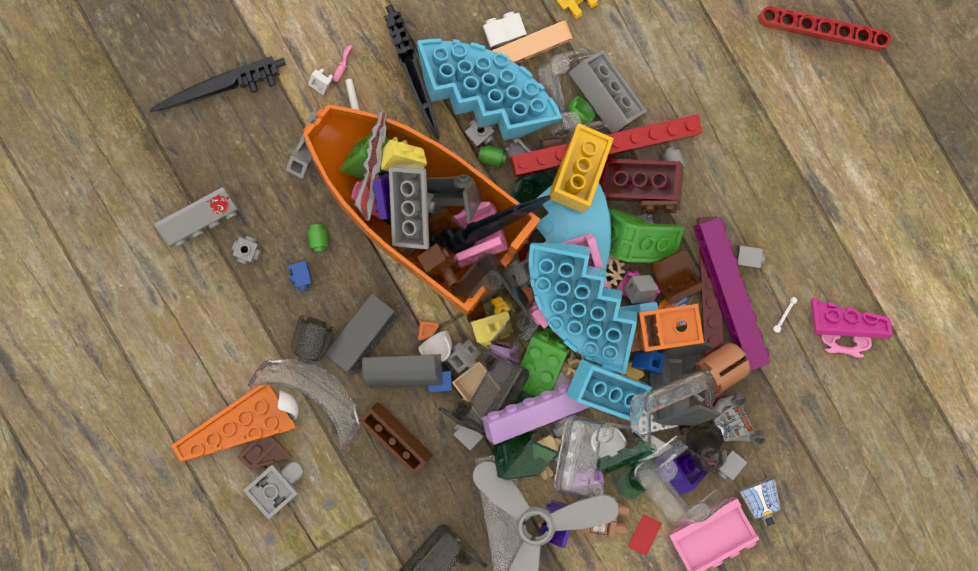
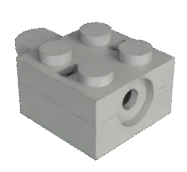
[243,461,304,520]

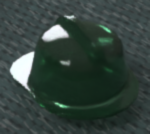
[511,173,554,204]
[617,460,659,499]

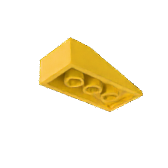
[549,123,614,213]

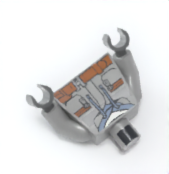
[704,392,765,445]

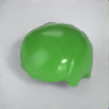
[568,96,596,126]

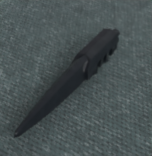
[384,5,440,140]
[150,56,286,112]
[426,195,551,254]

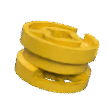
[491,292,521,315]

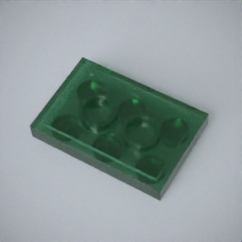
[596,440,658,475]

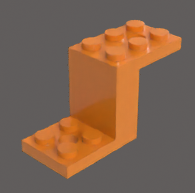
[631,304,704,352]

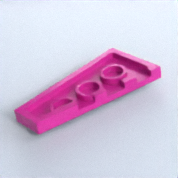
[811,298,893,338]

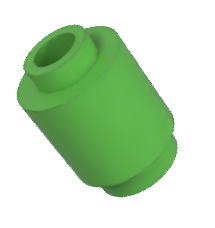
[478,145,507,168]
[308,224,329,253]

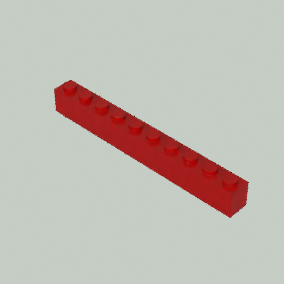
[509,114,703,178]

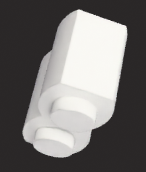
[483,11,527,49]

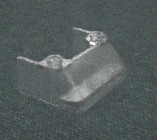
[537,48,607,137]
[630,370,713,445]
[554,416,630,500]
[634,436,729,526]

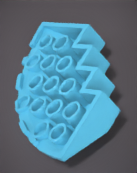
[417,39,562,140]
[536,182,612,269]
[529,243,637,374]

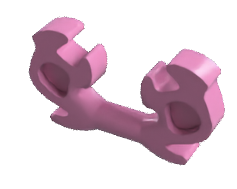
[820,335,872,358]

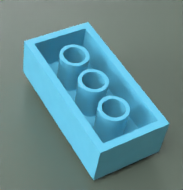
[566,359,654,424]

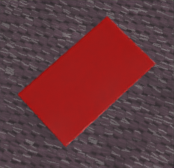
[627,514,662,556]

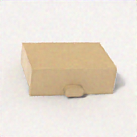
[452,359,512,422]

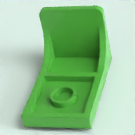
[512,325,571,398]

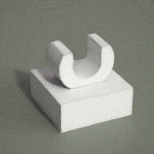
[308,69,333,95]

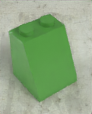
[339,130,390,180]

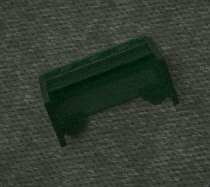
[493,390,558,480]

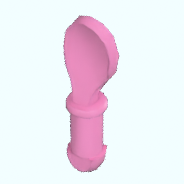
[332,45,353,82]

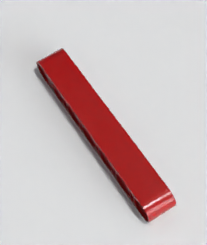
[758,6,891,51]

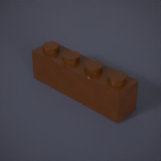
[359,402,433,475]

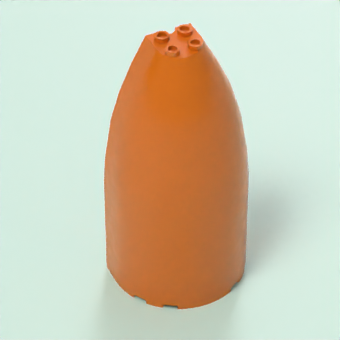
[303,104,541,316]

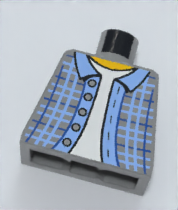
[737,477,780,526]

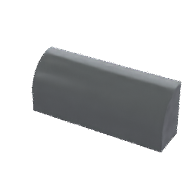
[325,294,400,375]
[362,354,443,388]

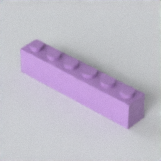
[482,383,590,445]

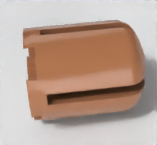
[694,343,750,396]

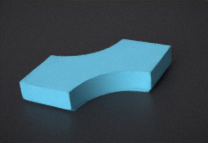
[619,302,658,312]

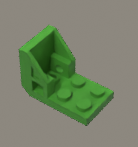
[608,208,684,262]

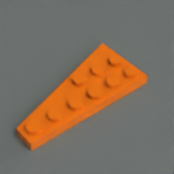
[171,380,298,462]

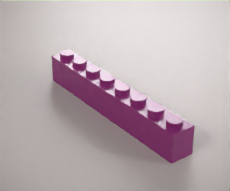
[693,217,770,371]

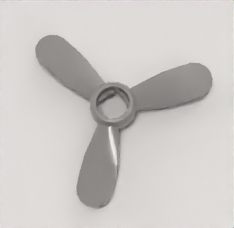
[473,461,619,571]

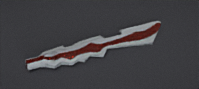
[355,112,387,221]

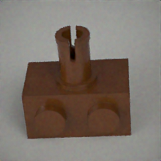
[418,243,461,290]

